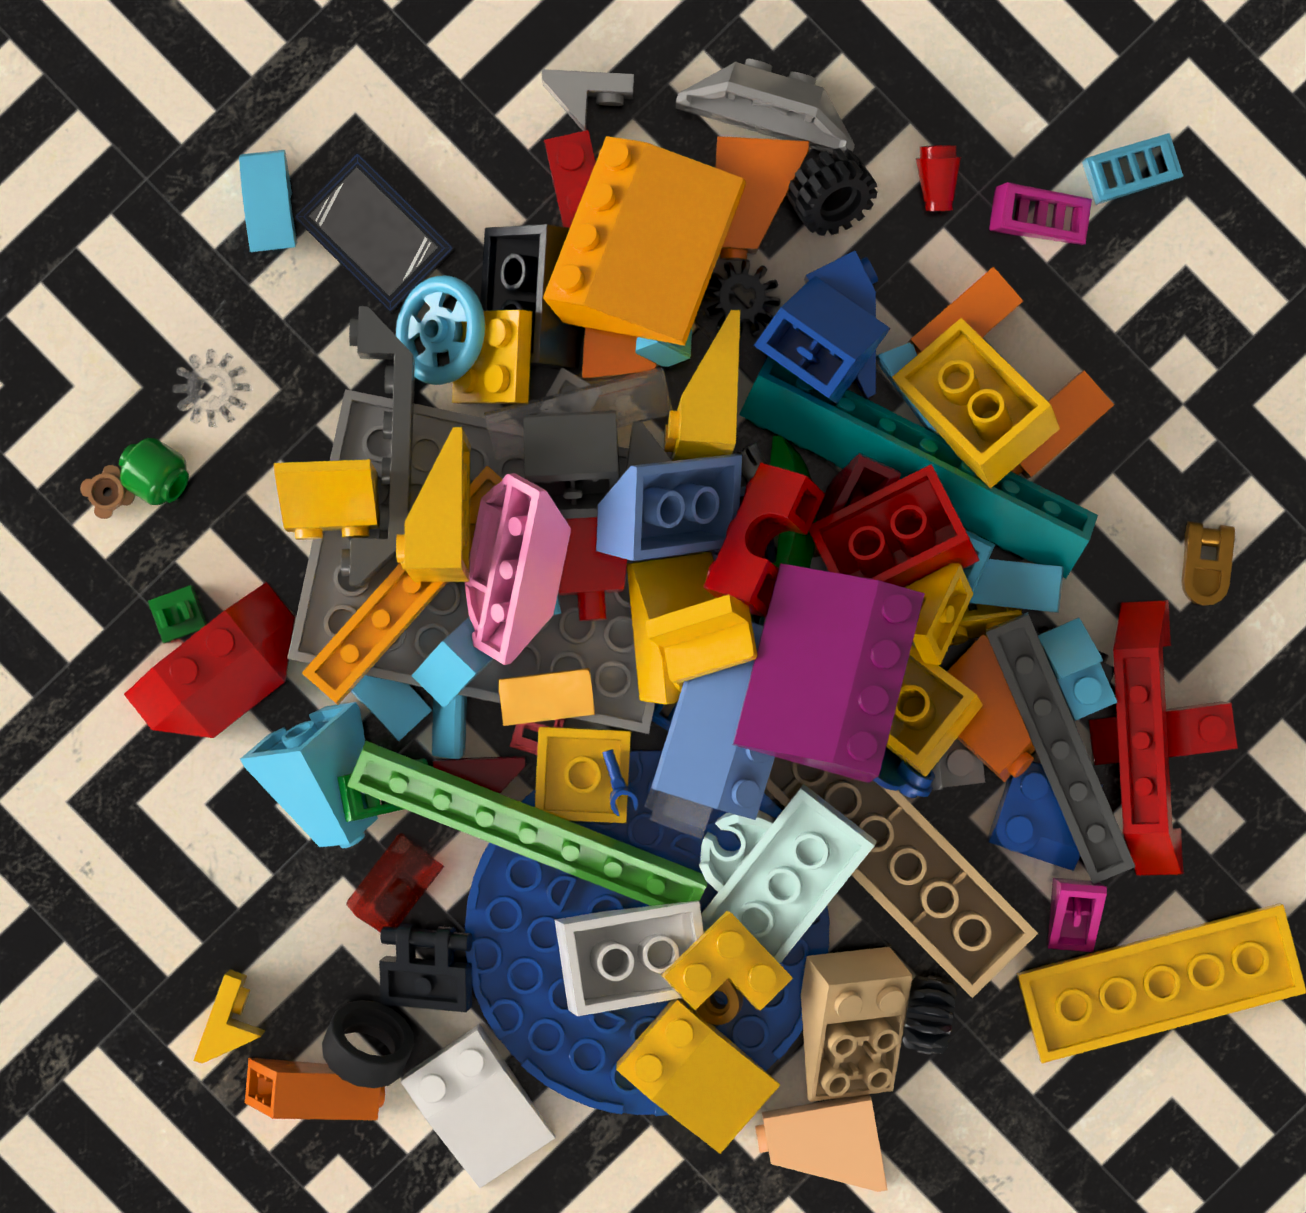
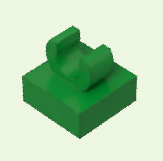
[148,585,207,644]

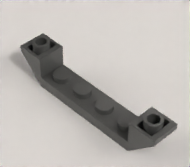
[341,306,415,588]

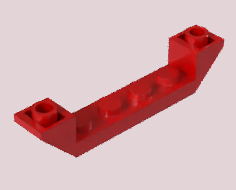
[1113,600,1184,875]

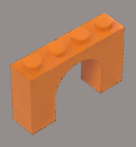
[907,267,1114,479]

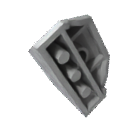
[676,59,855,154]

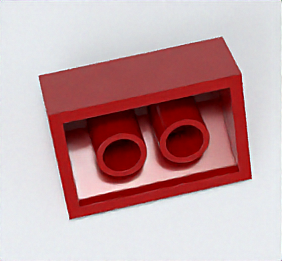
[809,464,980,587]

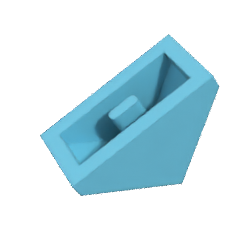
[412,617,493,708]

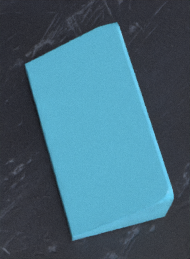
[432,695,467,759]

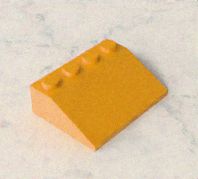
[543,136,746,346]

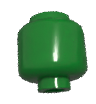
[119,438,189,505]

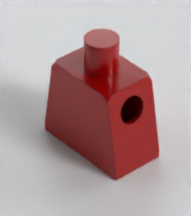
[558,517,627,621]

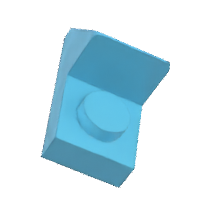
[1038,618,1117,721]

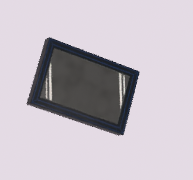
[293,152,455,314]

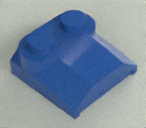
[987,761,1103,871]

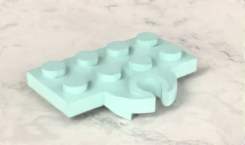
[699,784,877,964]

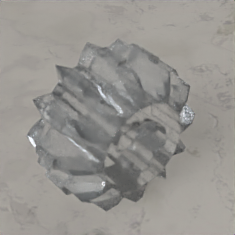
[173,349,252,428]

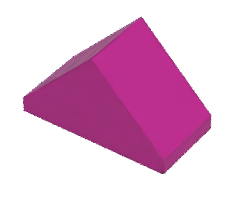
[1048,878,1107,952]

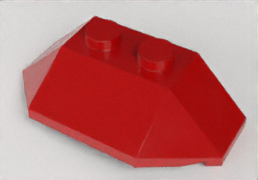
[124,582,295,738]

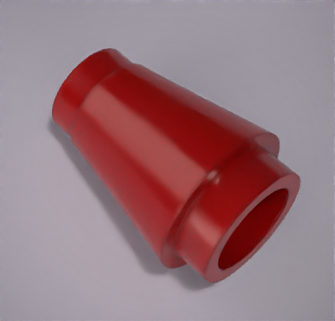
[915,145,961,211]

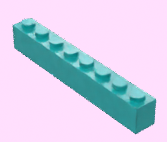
[739,356,1098,579]

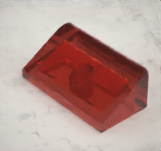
[346,833,444,933]

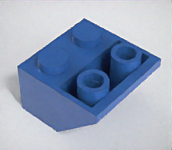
[754,276,891,404]

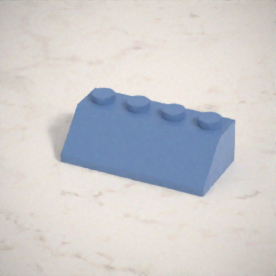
[651,623,775,820]

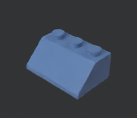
[596,454,742,561]

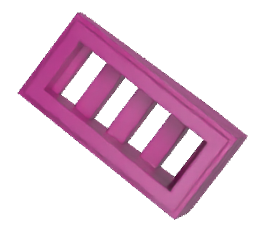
[989,182,1092,245]

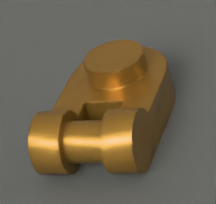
[1181,522,1235,605]

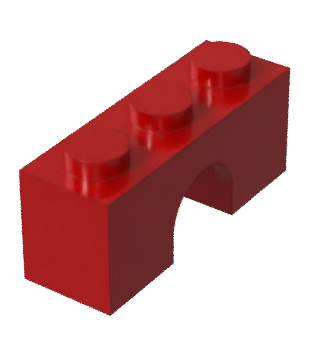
[703,462,825,618]

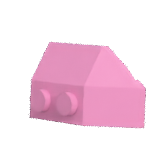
[464,473,571,665]

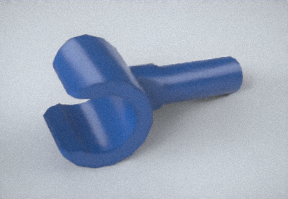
[602,749,638,816]

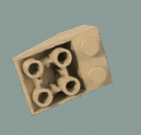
[801,947,913,1102]

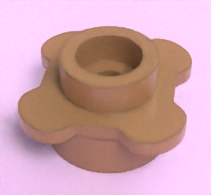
[80,465,135,519]

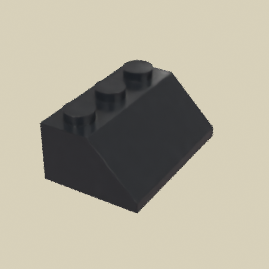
[480,224,581,368]

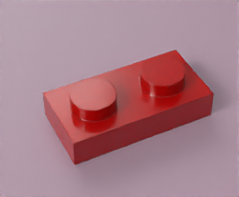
[544,130,596,228]

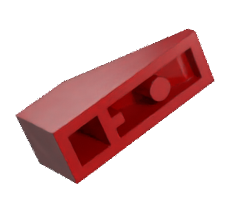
[1088,701,1238,765]

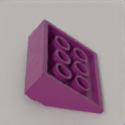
[733,563,925,783]

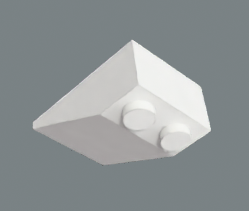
[555,901,704,1016]
[401,1024,555,1188]

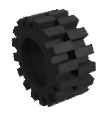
[787,148,878,236]

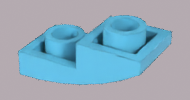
[239,150,297,252]
[351,675,432,741]

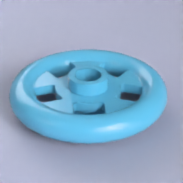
[396,275,485,385]

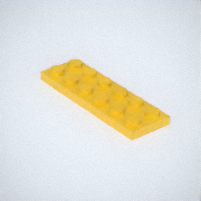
[1016,903,1306,1063]

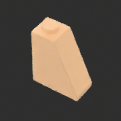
[755,1094,888,1192]

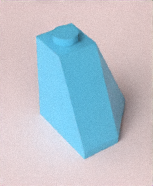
[240,702,378,848]

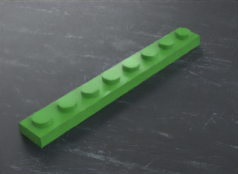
[347,741,708,906]

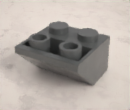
[523,410,620,519]

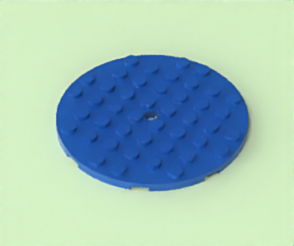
[465,750,830,1116]

